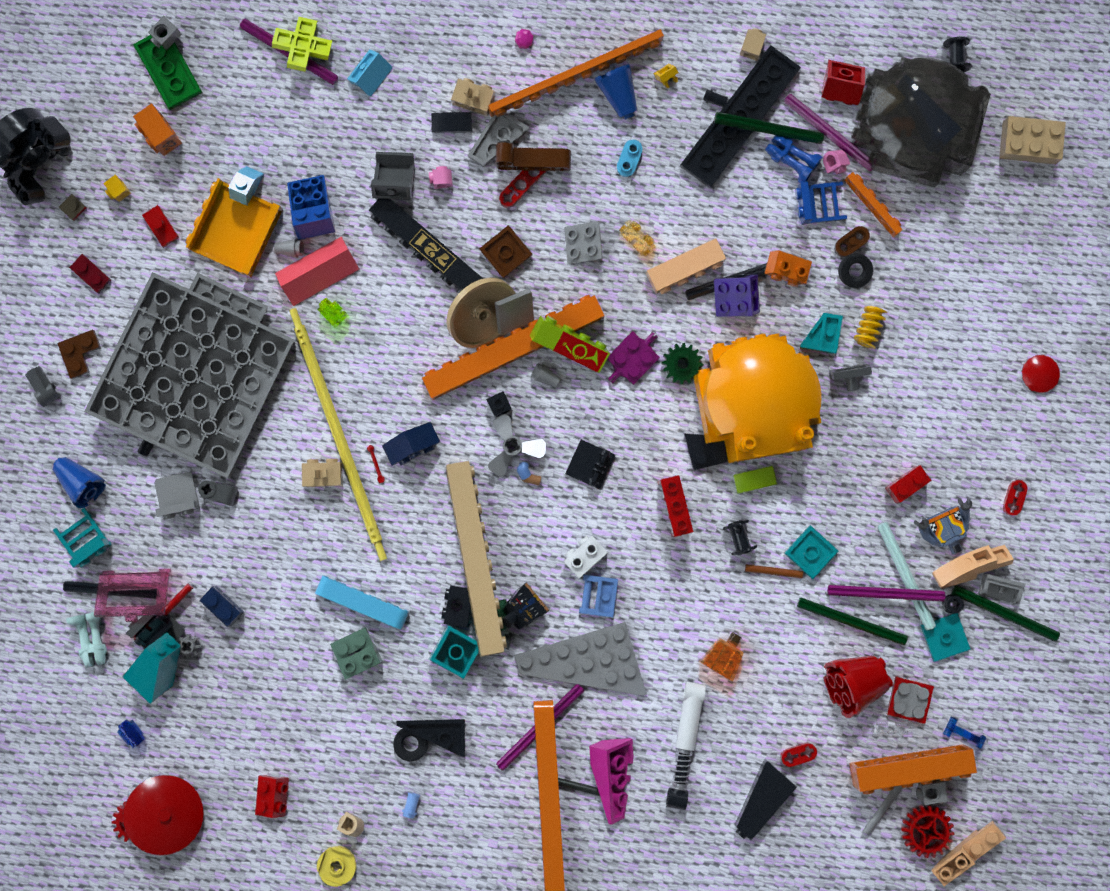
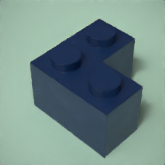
[382,422,440,466]

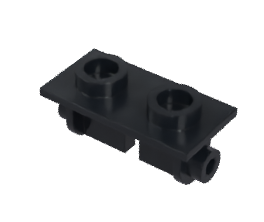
[134,612,174,649]

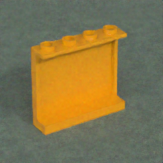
[186,178,283,277]

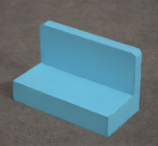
[347,49,393,96]

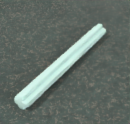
[878,522,936,630]

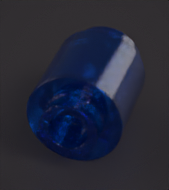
[117,719,146,749]

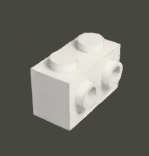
[564,535,608,578]

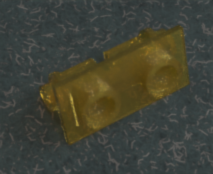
[619,220,656,257]

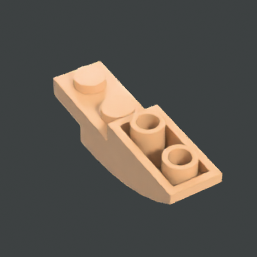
[932,545,1014,589]
[931,821,1006,886]

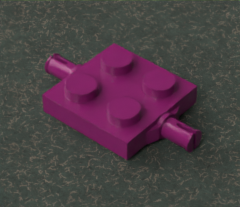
[607,331,660,385]

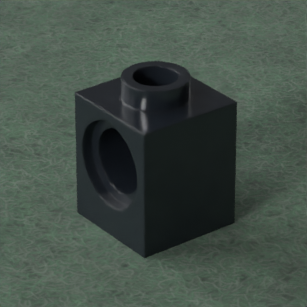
[486,391,512,418]

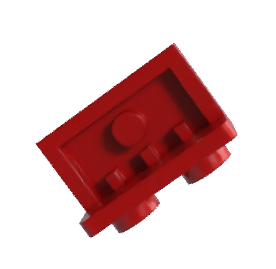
[255,775,289,818]

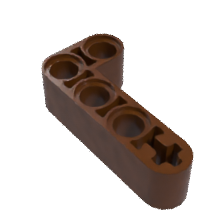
[496,142,571,171]

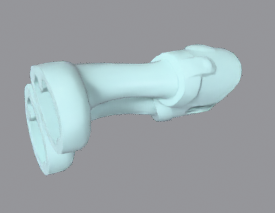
[66,610,107,668]

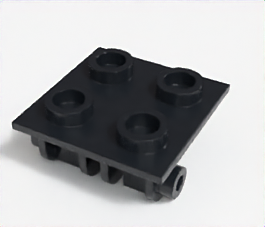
[565,439,615,489]

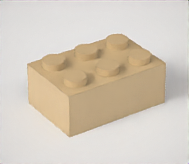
[999,116,1066,165]

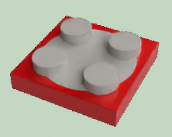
[886,676,934,724]

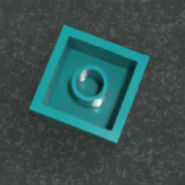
[428,625,479,679]

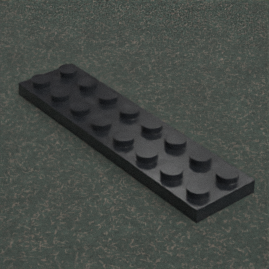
[680,45,801,188]

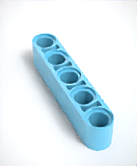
[315,575,409,630]

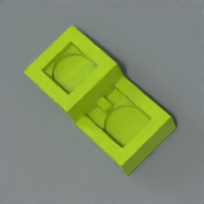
[733,466,778,494]

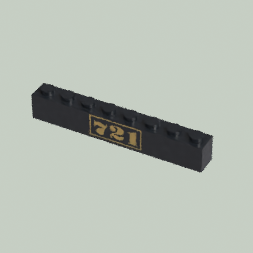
[369,199,483,294]

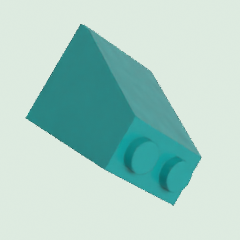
[122,633,181,704]

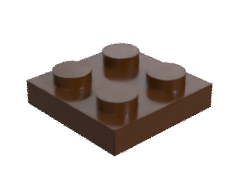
[479,225,533,279]

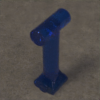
[943,716,986,749]

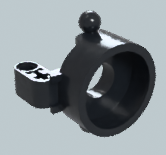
[0,108,71,205]

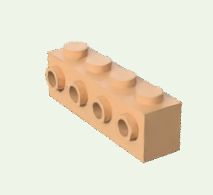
[646,238,726,295]

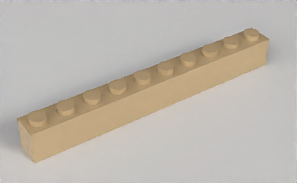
[445,461,507,657]

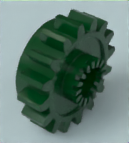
[661,343,704,385]

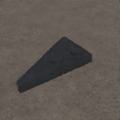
[396,719,465,757]

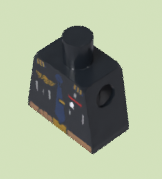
[502,583,550,630]

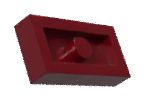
[69,254,111,294]

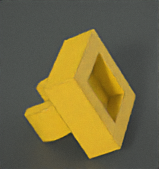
[653,63,679,88]

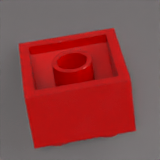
[821,59,865,106]

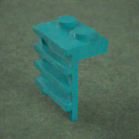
[53,508,112,568]

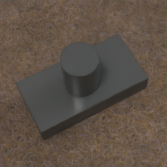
[829,364,872,391]

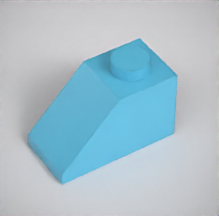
[228,166,264,205]

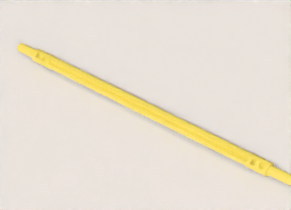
[289,308,387,561]

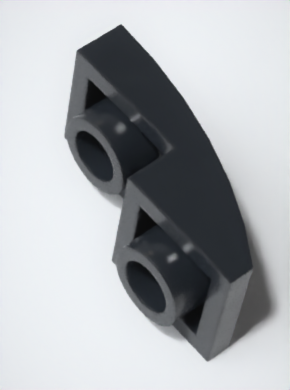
[431,112,472,133]

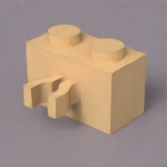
[451,78,495,116]
[302,459,343,487]

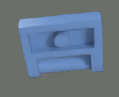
[579,575,618,617]

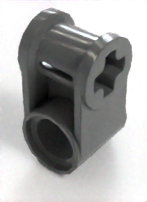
[198,481,238,506]

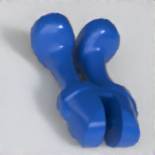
[765,135,823,183]

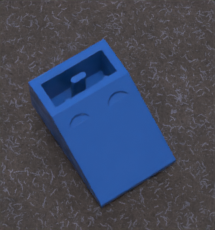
[287,175,335,240]

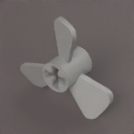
[488,415,546,477]

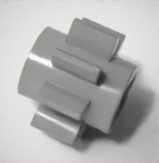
[179,634,202,659]

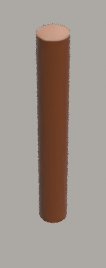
[745,564,803,578]

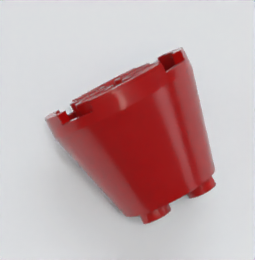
[823,655,893,718]

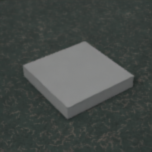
[495,289,534,336]

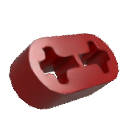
[1003,480,1028,516]
[780,742,817,767]

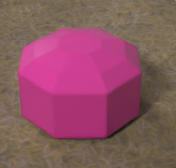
[515,29,533,49]

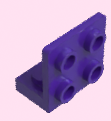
[714,275,760,317]

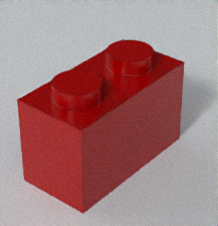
[885,465,932,503]

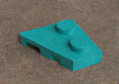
[800,313,843,354]

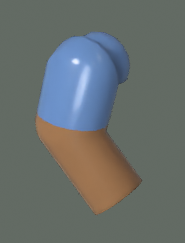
[517,462,541,485]

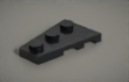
[684,433,728,471]

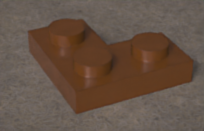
[57,330,101,379]

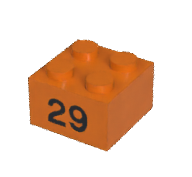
[133,103,182,156]

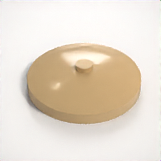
[446,278,516,348]

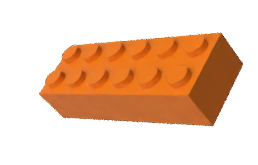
[849,744,977,794]

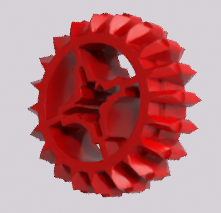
[901,805,955,858]

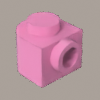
[823,150,850,175]
[429,166,453,189]

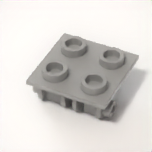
[564,221,603,264]

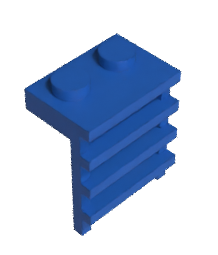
[795,181,847,225]

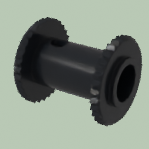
[943,36,972,74]
[723,520,757,556]

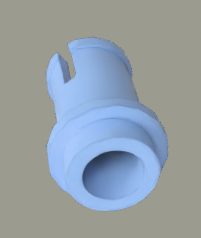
[402,792,420,819]

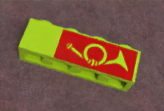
[530,316,610,373]

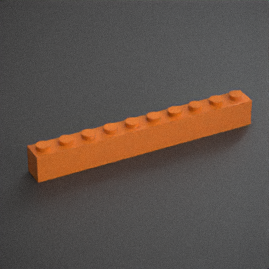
[422,295,605,400]

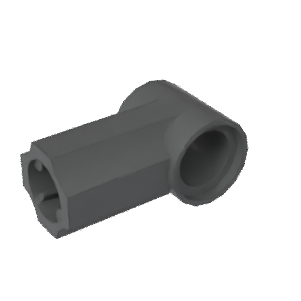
[25,366,61,407]

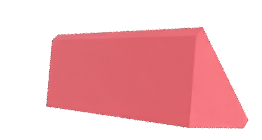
[275,236,360,306]

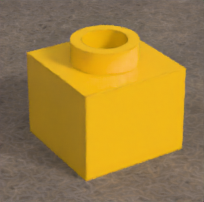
[103,175,131,202]

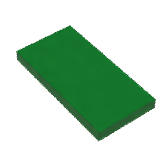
[133,31,203,110]

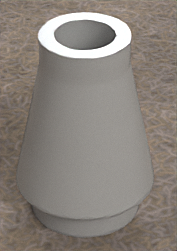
[274,239,304,258]
[531,363,560,388]

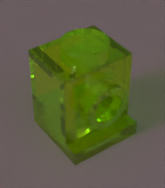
[317,298,349,328]

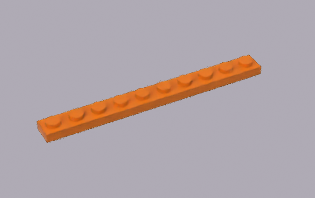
[488,29,664,117]

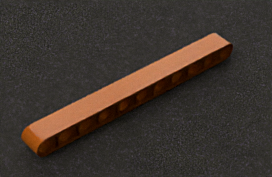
[533,700,565,891]

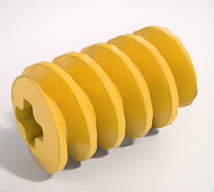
[853,306,888,349]

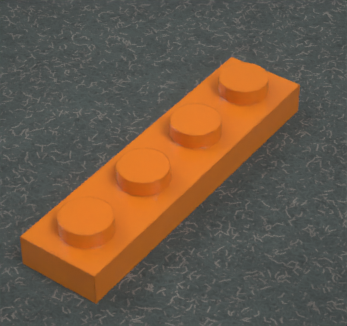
[844,172,903,238]

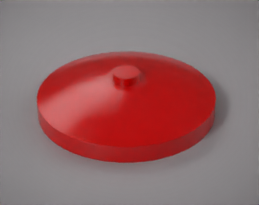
[123,775,204,855]

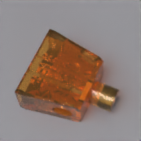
[699,632,744,682]

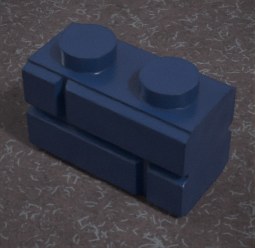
[199,586,244,627]

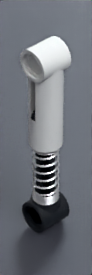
[666,682,706,810]

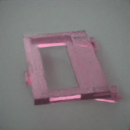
[94,569,171,622]

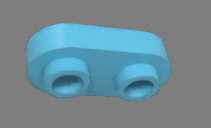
[617,140,642,177]

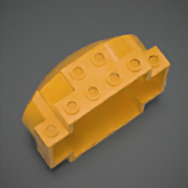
[693,333,822,463]

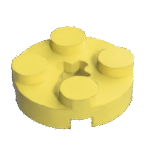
[317,846,357,887]

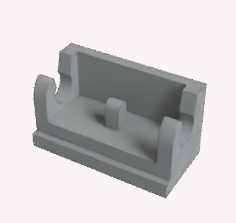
[978,574,1025,604]

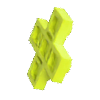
[272,17,332,72]

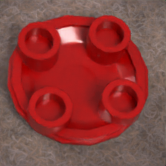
[1022,355,1060,393]

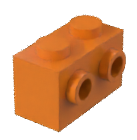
[765,250,812,287]

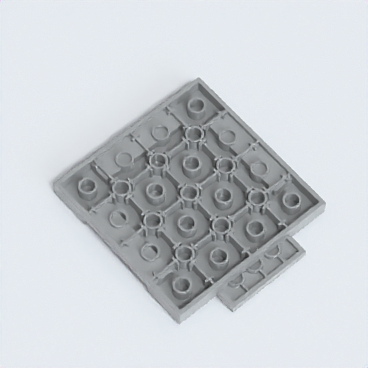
[84,272,295,479]

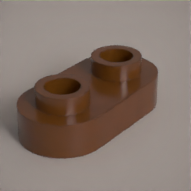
[834,226,870,257]

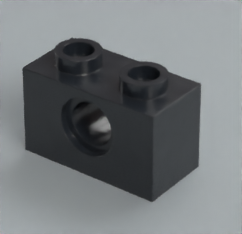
[441,585,471,627]

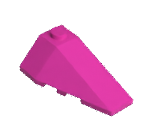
[589,738,634,825]

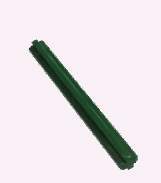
[714,112,824,144]
[951,585,1060,642]
[797,598,908,645]

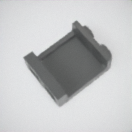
[371,152,415,200]

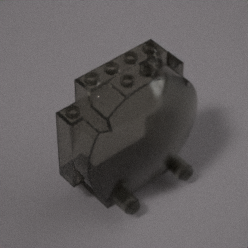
[851,57,991,188]

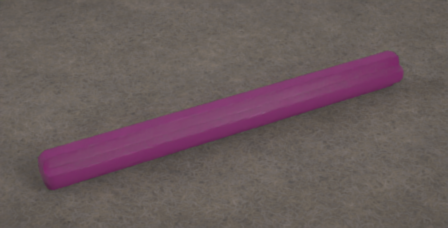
[240,19,338,85]
[784,94,877,171]
[827,585,945,602]
[496,684,584,771]

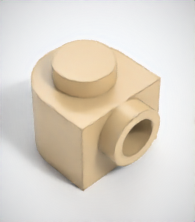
[337,812,364,837]

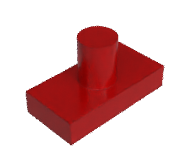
[142,205,179,248]

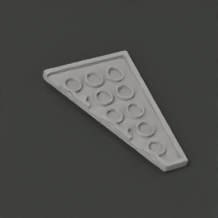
[514,622,647,696]

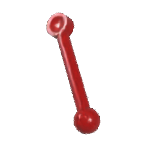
[367,445,385,483]

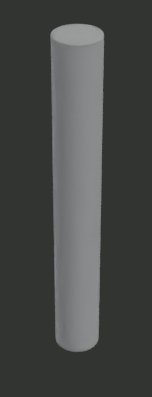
[862,786,903,836]

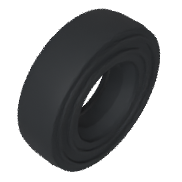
[838,253,873,288]
[393,729,428,762]

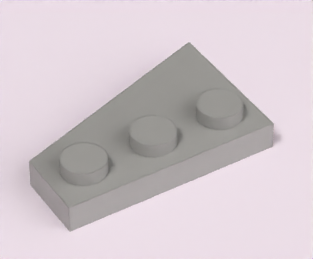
[467,113,530,167]

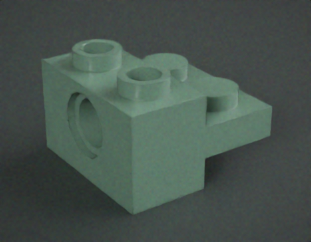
[330,627,383,680]

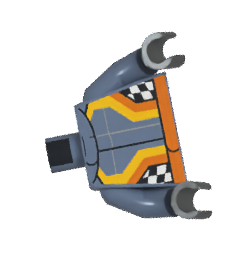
[914,497,973,555]

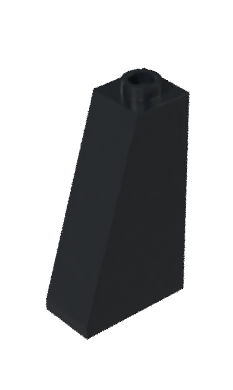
[734,759,797,840]

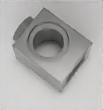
[148,15,182,51]
[916,779,948,805]

